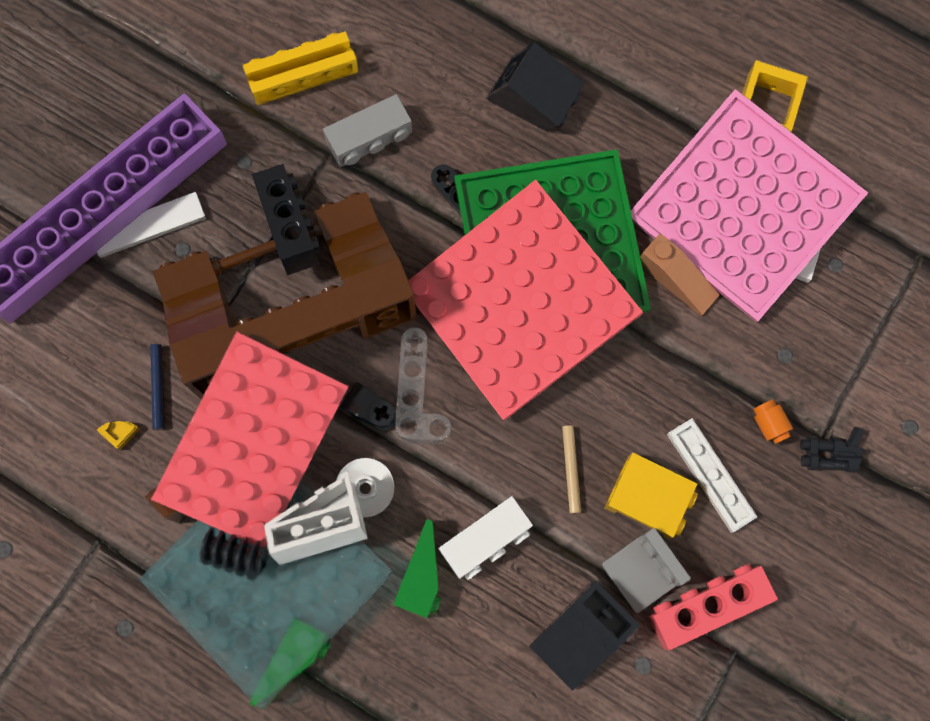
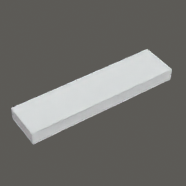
[97,192,206,258]
[667,418,757,533]

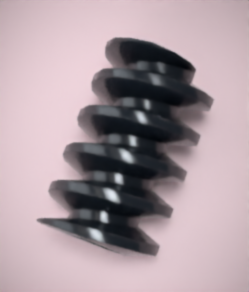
[200,527,270,581]

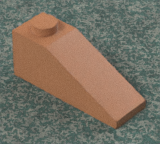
[640,233,719,316]

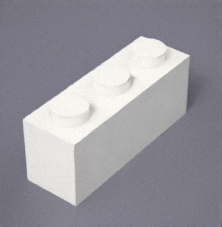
[439,496,533,580]

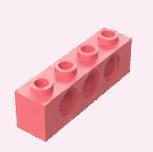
[648,563,778,650]

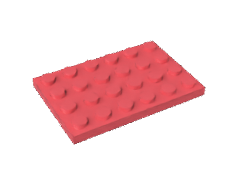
[151,331,348,549]

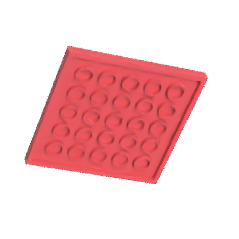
[408,180,643,421]

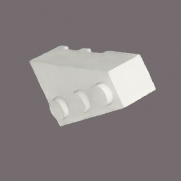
[264,471,368,565]

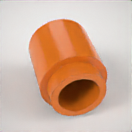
[753,399,794,444]

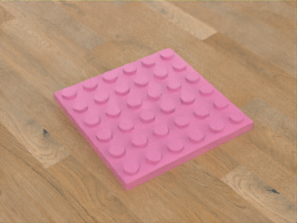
[631,89,868,323]

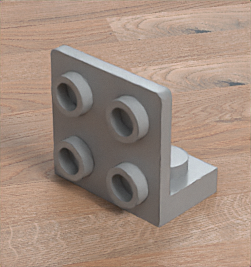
[602,528,691,613]

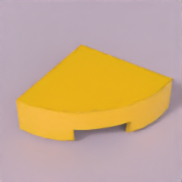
[97,421,140,450]

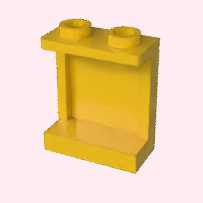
[604,453,698,539]

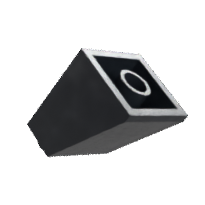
[486,42,584,132]

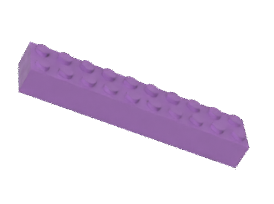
[0,93,227,324]

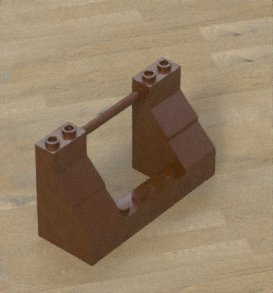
[152,192,416,400]

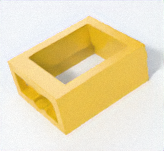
[742,60,808,132]

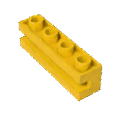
[242,31,358,106]

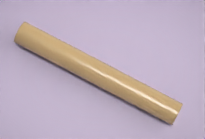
[562,426,581,514]

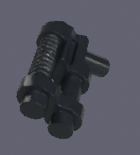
[800,427,865,473]

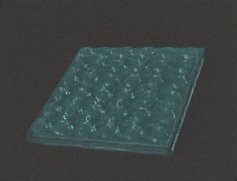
[139,481,394,710]

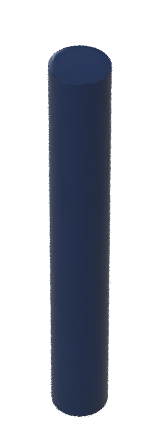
[150,344,164,430]

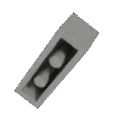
[323,94,412,167]

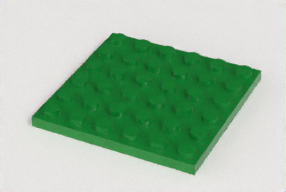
[454,149,651,313]

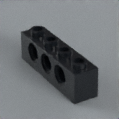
[251,164,321,276]

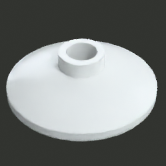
[336,458,394,517]

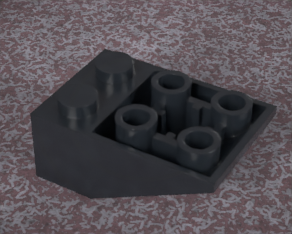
[529,580,640,691]

